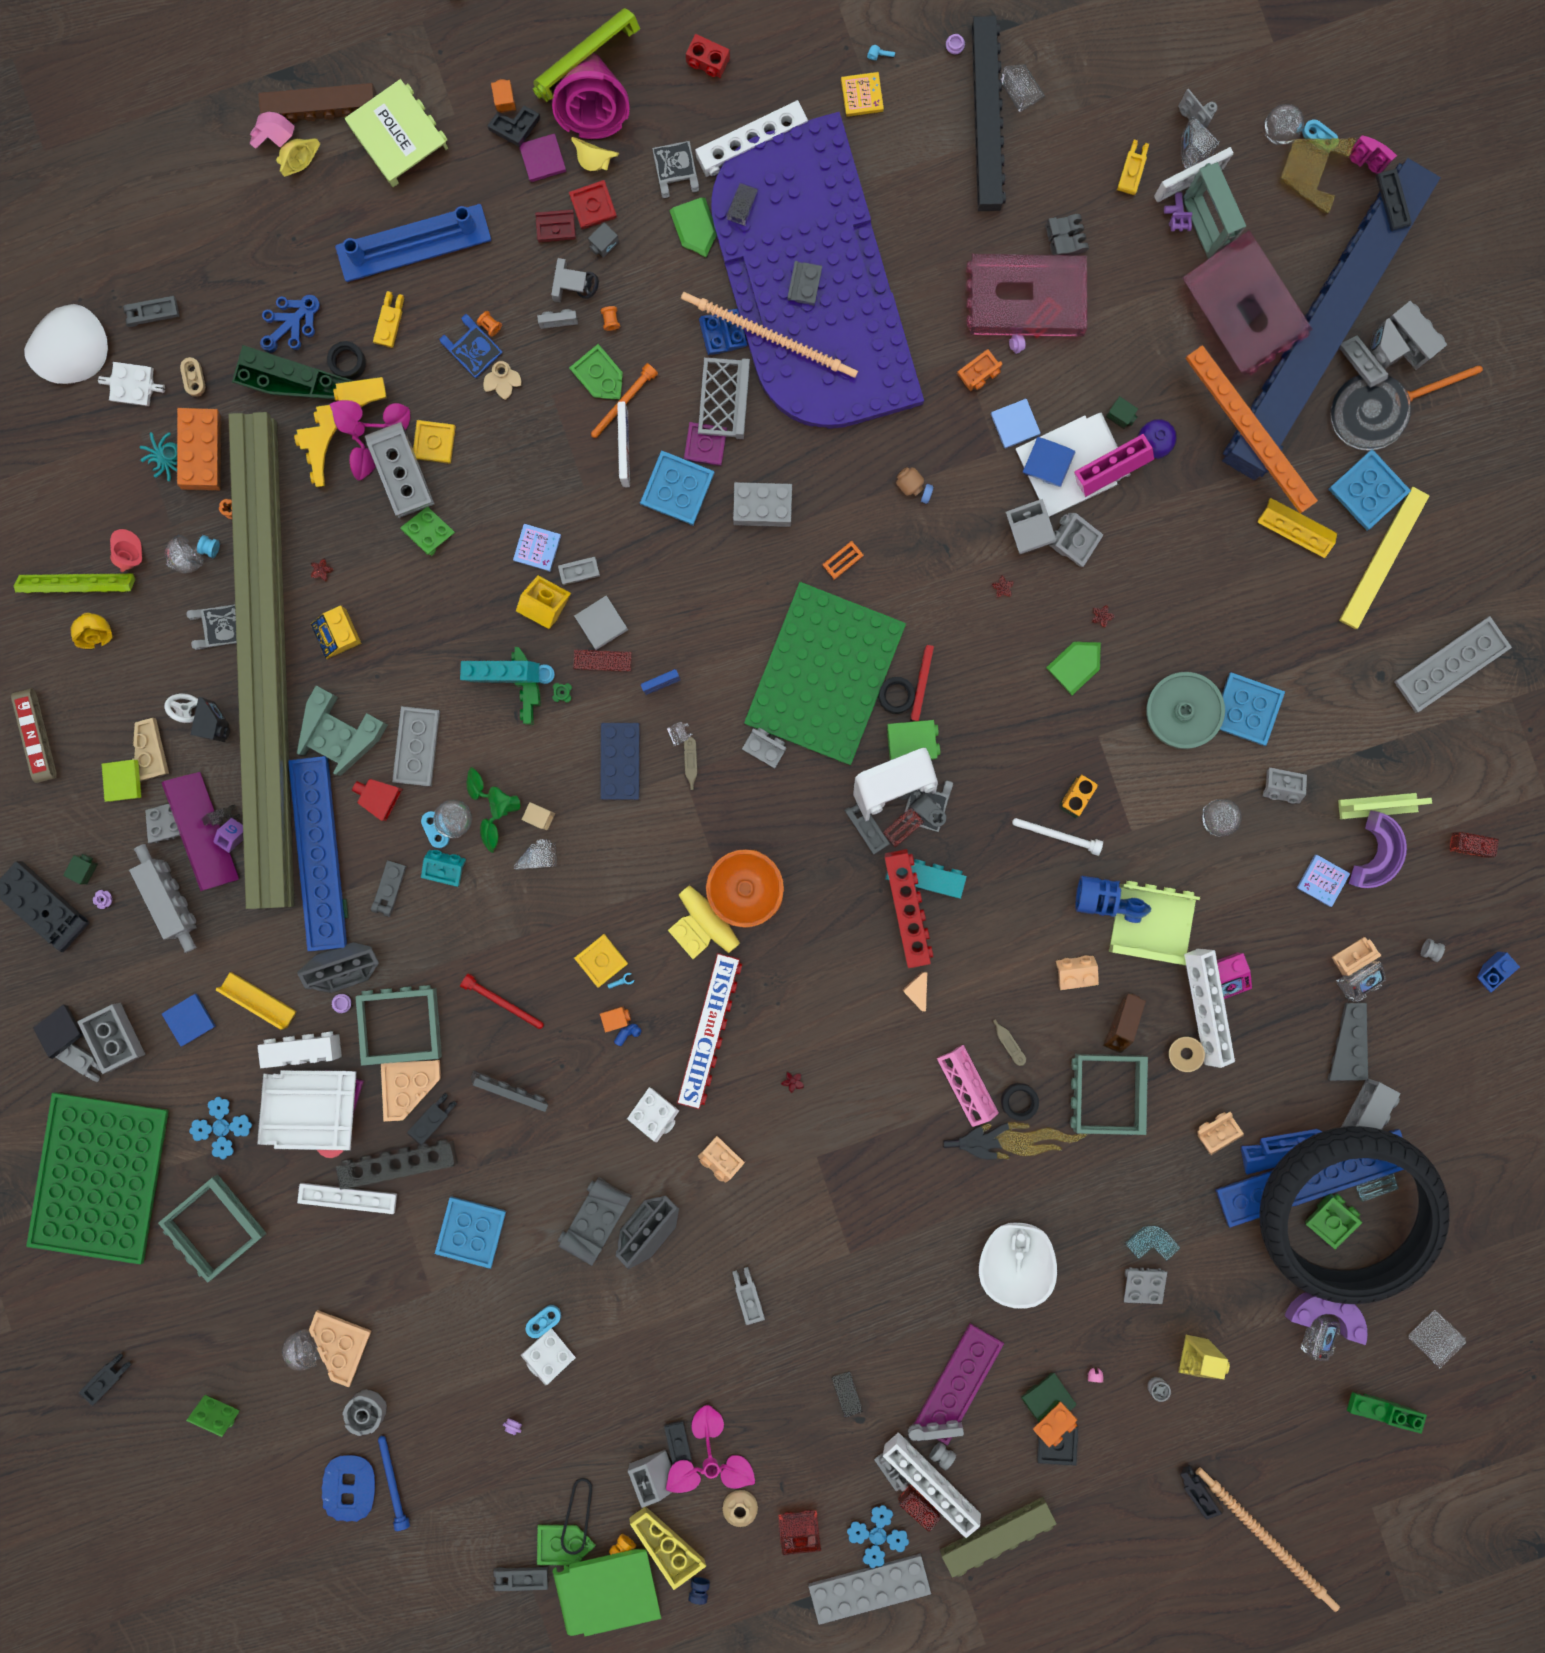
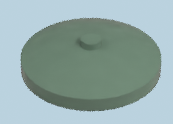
[1146,672,1225,749]

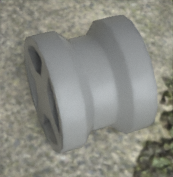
[1421,939,1445,962]

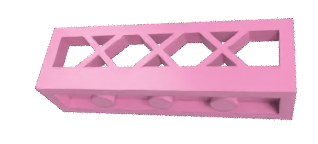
[937,1045,999,1127]

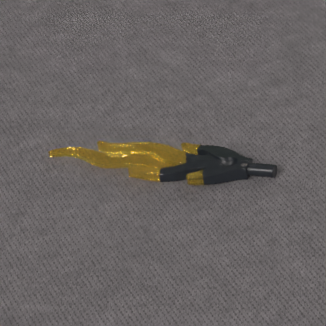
[943,1122,1087,1160]

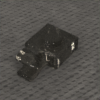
[202,805,240,826]

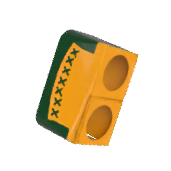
[1059,775,1098,818]

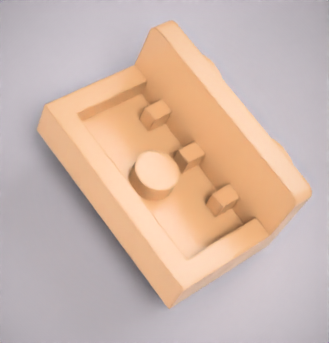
[1056,956,1099,990]
[1197,1112,1244,1155]

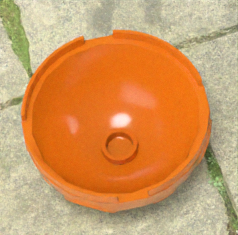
[706,850,784,928]

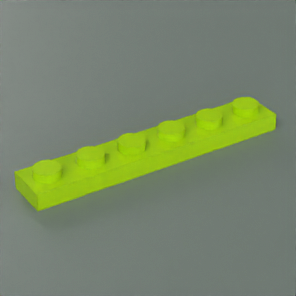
[14,574,135,593]

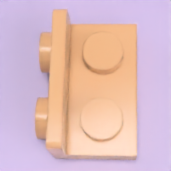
[698,1136,745,1183]

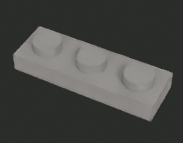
[1339,336,1388,387]

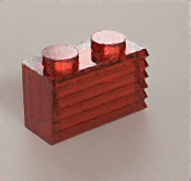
[1450,832,1499,858]
[898,1485,941,1532]

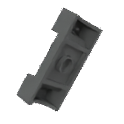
[558,1177,632,1266]

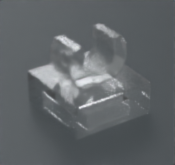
[667,721,693,746]

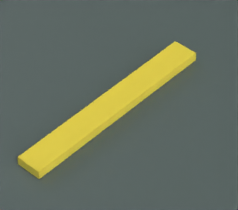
[1339,487,1429,629]

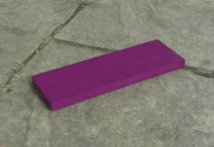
[162,772,239,891]
[913,1323,1004,1446]

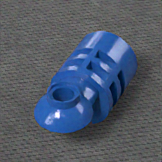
[1075,876,1152,923]

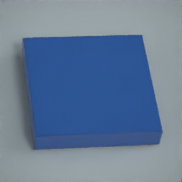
[641,669,680,695]
[162,994,216,1047]

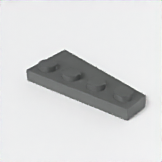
[1327,1003,1368,1081]
[470,1070,548,1112]

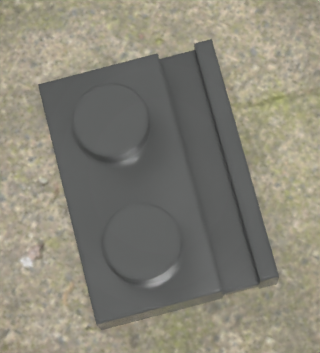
[787,261,822,306]

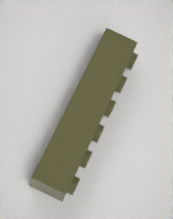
[940,1497,1056,1578]

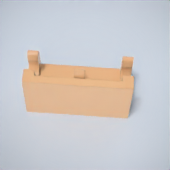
[1332,937,1381,976]

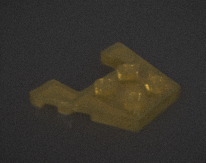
[1280,138,1356,214]

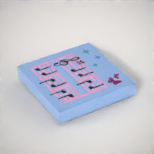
[513,524,561,572]
[1297,855,1350,907]

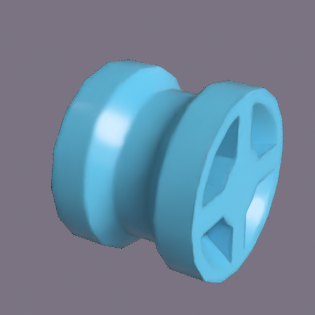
[197,535,220,558]

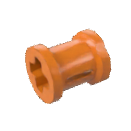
[600,306,620,331]
[477,311,502,337]
[219,499,232,520]

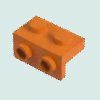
[957,349,1003,392]
[1033,1401,1077,1447]

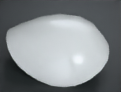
[24,304,108,384]
[979,1223,1057,1308]

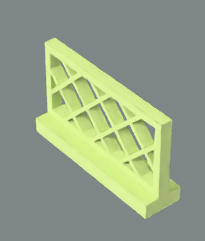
[1338,793,1432,819]

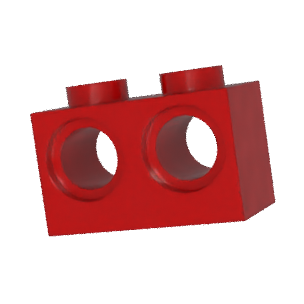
[686,34,730,78]

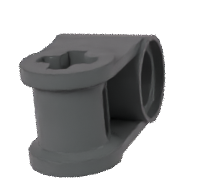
[911,792,946,827]

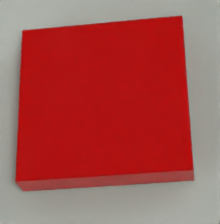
[569,180,617,230]

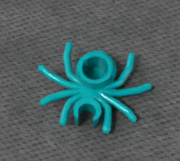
[139,432,177,482]

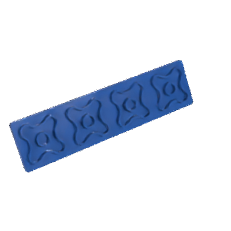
[335,204,491,282]

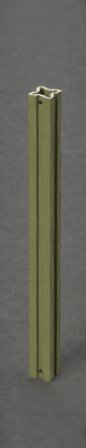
[229,412,294,909]

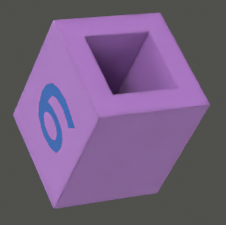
[213,818,243,853]

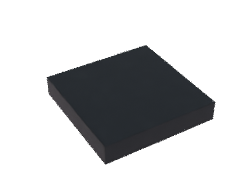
[33,1004,83,1059]
[1037,1425,1079,1466]

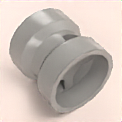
[1147,1377,1171,1402]
[929,1442,956,1470]

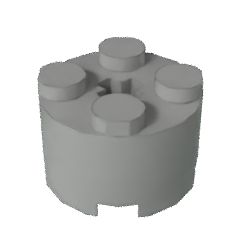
[343,1389,387,1436]

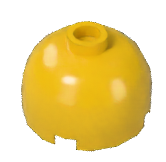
[71,613,112,649]

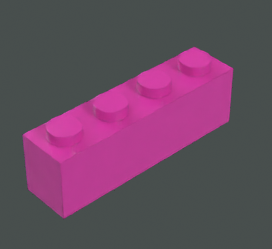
[1074,434,1154,497]

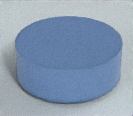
[921,484,934,504]

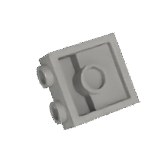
[1049,513,1103,567]

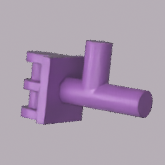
[1164,192,1192,231]

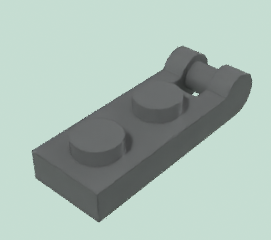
[123,296,180,327]
[844,802,890,855]
[371,860,407,917]
[493,1567,548,1591]

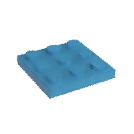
[1329,449,1411,530]
[640,450,715,526]
[1220,672,1285,746]
[435,1196,507,1269]

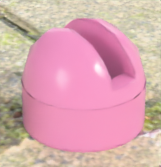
[1088,1368,1103,1382]

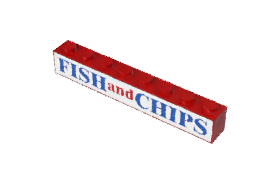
[677,953,742,1109]

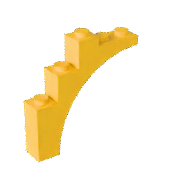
[294,377,387,487]

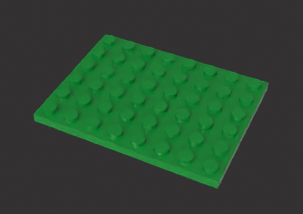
[744,582,906,765]
[26,1092,169,1265]

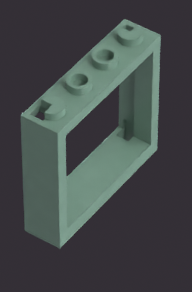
[1183,162,1246,261]
[356,985,442,1066]
[1070,1054,1148,1135]
[158,1175,267,1283]

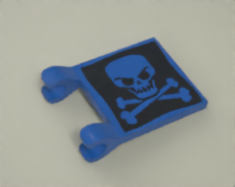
[439,314,503,379]

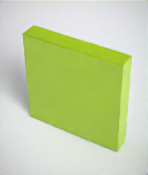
[102,760,141,802]

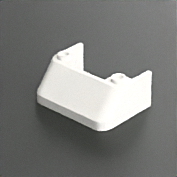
[853,748,938,821]

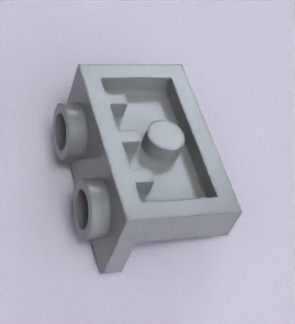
[742,728,786,769]
[1262,767,1307,804]

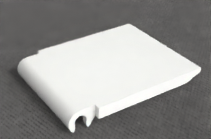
[1016,413,1131,517]
[257,1071,356,1150]

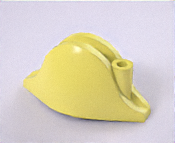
[571,137,619,171]
[276,139,320,177]

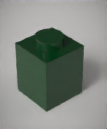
[1105,396,1138,429]
[63,854,98,884]

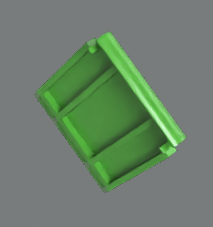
[553,1549,661,1636]

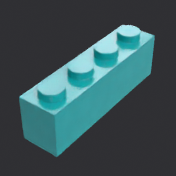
[460,661,540,683]
[885,859,967,899]

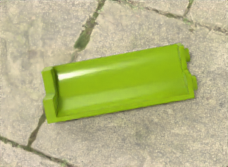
[532,8,640,102]

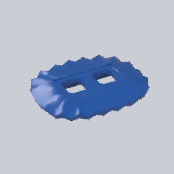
[322,1455,375,1522]

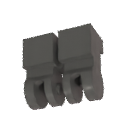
[1045,214,1089,261]

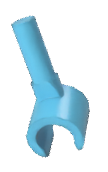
[867,45,895,60]
[608,973,634,989]

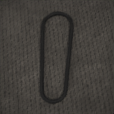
[561,1478,592,1555]

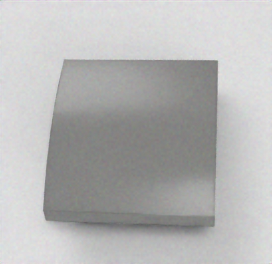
[574,596,628,650]

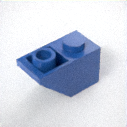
[1477,952,1520,992]

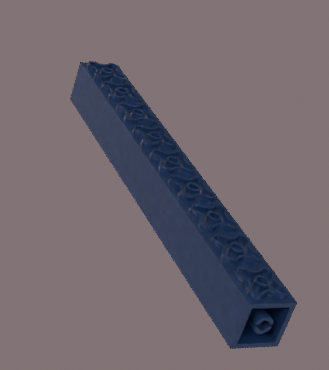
[1222,158,1441,480]

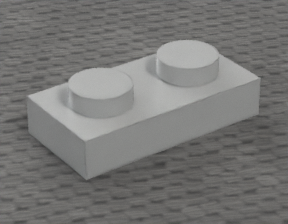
[537,309,578,329]
[558,557,600,585]

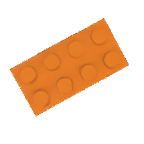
[177,408,221,490]

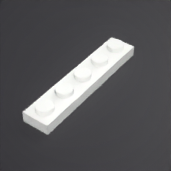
[297,1183,397,1214]

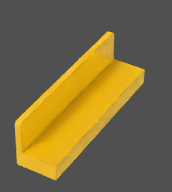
[1258,498,1337,558]
[216,972,297,1030]

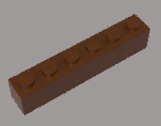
[258,83,377,123]

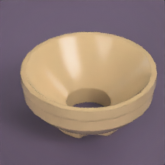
[1169,1037,1205,1072]
[723,1490,758,1527]

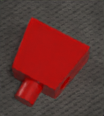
[352,779,403,821]

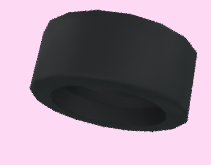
[327,341,366,380]
[879,677,915,714]
[1001,1083,1039,1121]

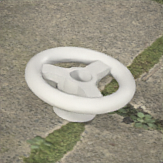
[164,694,198,723]

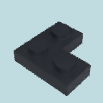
[487,106,541,147]

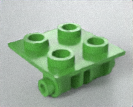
[400,507,455,556]
[186,1395,240,1437]

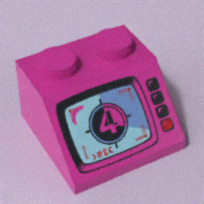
[1217,953,1252,999]

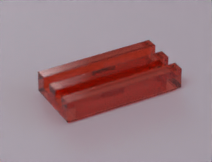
[883,808,924,847]

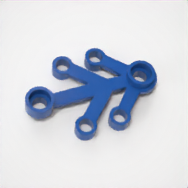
[260,295,320,353]

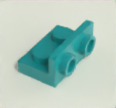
[421,850,466,887]

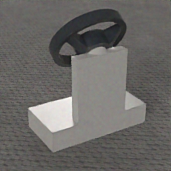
[551,258,599,303]

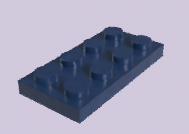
[601,723,640,800]

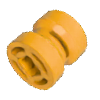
[609,1534,636,1555]

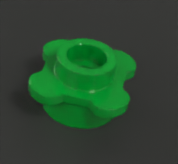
[552,683,572,702]

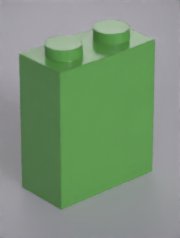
[887,720,940,761]

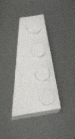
[258,1031,342,1068]

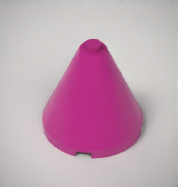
[552,53,630,139]

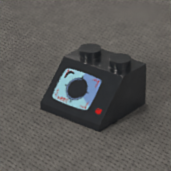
[190,697,230,743]

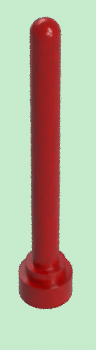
[460,973,544,1029]

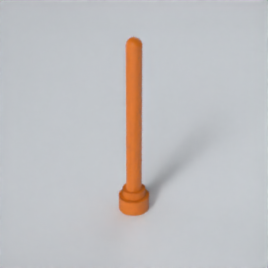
[591,363,658,438]
[1395,365,1483,407]

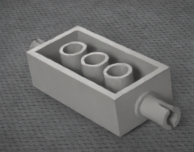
[129,844,197,953]

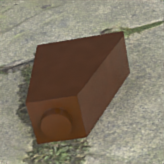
[1103,994,1146,1053]

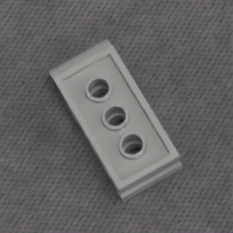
[365,422,435,518]

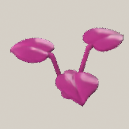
[330,400,410,480]
[666,1405,755,1493]

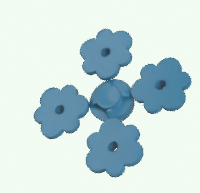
[189,1097,252,1159]
[847,1505,909,1568]

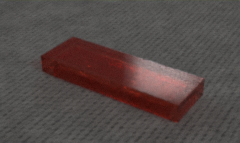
[573,650,632,672]

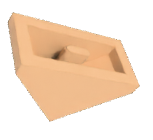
[902,972,927,1011]

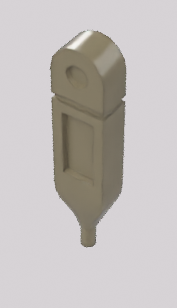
[684,737,697,790]
[993,1019,1026,1066]

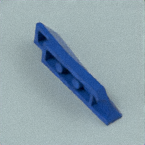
[1241,1129,1322,1175]

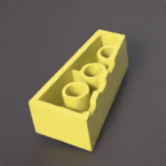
[1178,1335,1230,1379]
[629,1507,706,1590]

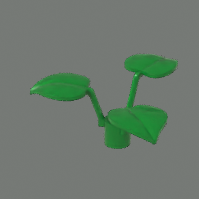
[466,767,520,853]

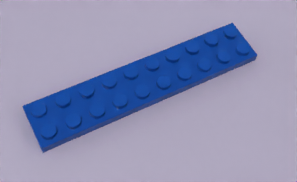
[288,756,347,951]
[1215,1129,1404,1227]

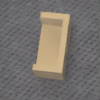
[522,802,555,830]

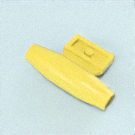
[668,886,740,959]

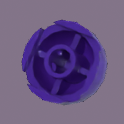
[1138,419,1177,459]

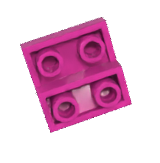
[1347,135,1397,174]

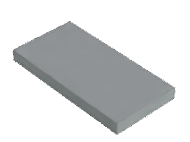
[392,706,440,787]

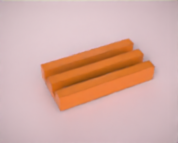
[822,541,864,580]

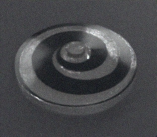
[1331,375,1411,450]

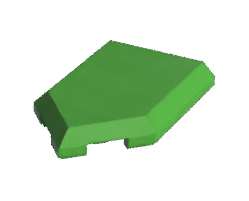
[669,198,717,258]
[569,344,623,400]
[1046,642,1101,695]
[537,1525,596,1565]

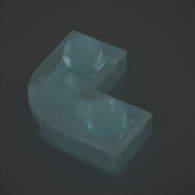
[1125,1226,1180,1261]

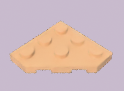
[381,1059,441,1121]
[309,1310,371,1387]

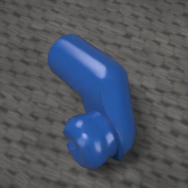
[614,1024,641,1046]

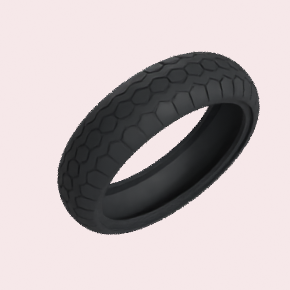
[1259,1126,1449,1304]

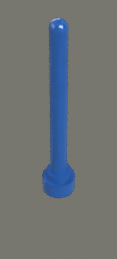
[378,1436,410,1531]

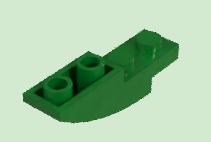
[511,647,541,725]
[1346,1392,1427,1434]

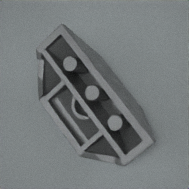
[297,942,379,993]
[616,1196,679,1269]

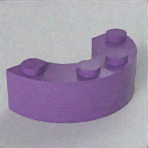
[1349,810,1407,888]
[1285,1292,1367,1345]

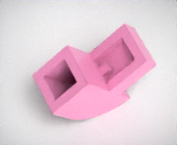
[250,112,295,149]

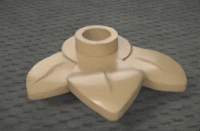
[483,361,521,400]

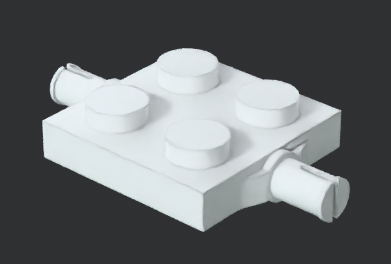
[98,362,165,406]

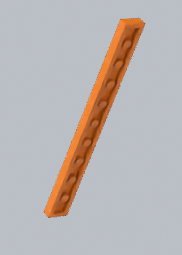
[1185,345,1318,514]

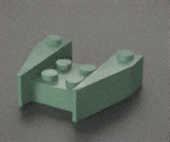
[297,686,388,776]

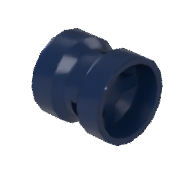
[688,1577,710,1605]

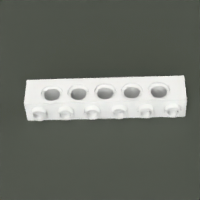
[695,100,808,177]
[1184,949,1235,1068]
[883,1433,981,1538]

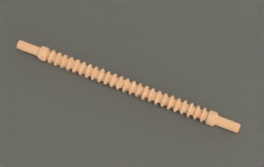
[681,292,858,378]
[1195,1467,1340,1612]

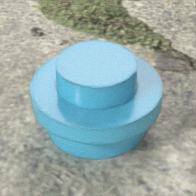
[539,665,555,684]

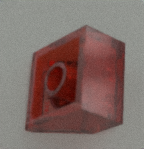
[778,1510,821,1555]

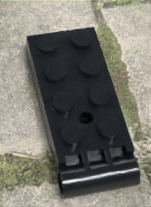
[0,861,90,952]

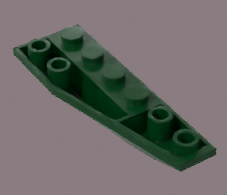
[232,345,353,399]

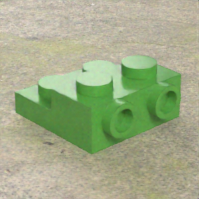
[1305,1193,1362,1249]

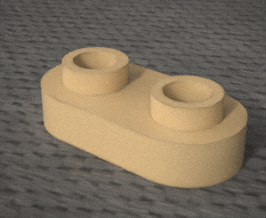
[180,357,206,397]

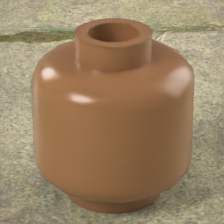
[896,467,924,496]

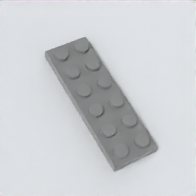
[1394,616,1512,713]
[809,1553,931,1625]

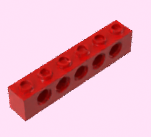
[885,849,934,968]

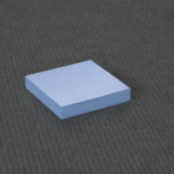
[991,399,1041,449]

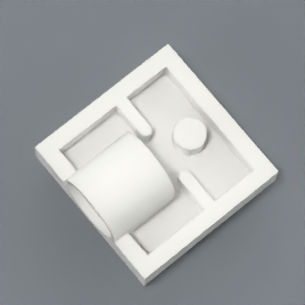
[627,1087,679,1142]
[521,1328,576,1385]

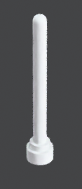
[1012,818,1103,856]

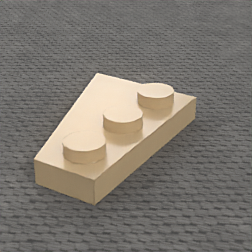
[132,718,169,781]

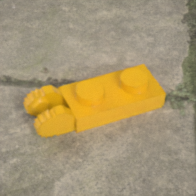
[1117,139,1149,195]
[373,291,404,348]

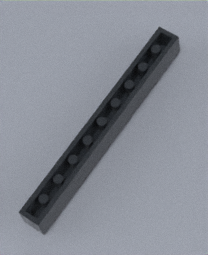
[972,16,1006,211]

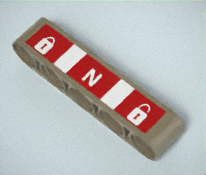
[11,688,56,783]

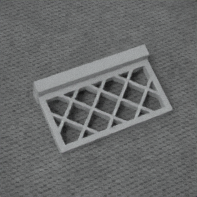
[698,357,750,439]

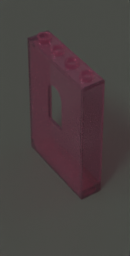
[1183,230,1313,375]
[967,254,1087,336]

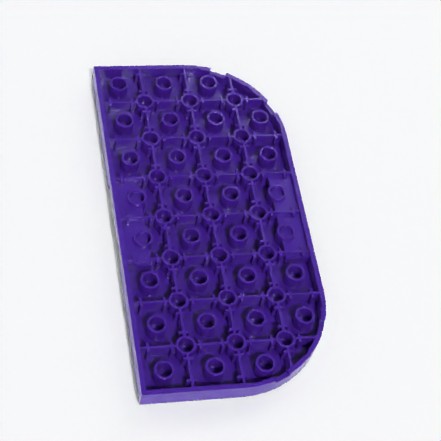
[711,112,924,429]

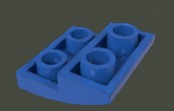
[699,309,747,355]
[1023,437,1076,487]

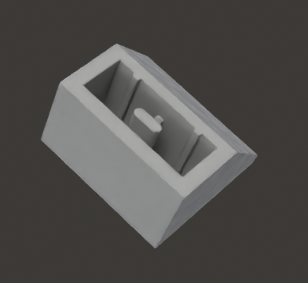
[1006,499,1057,554]
[628,1450,672,1508]

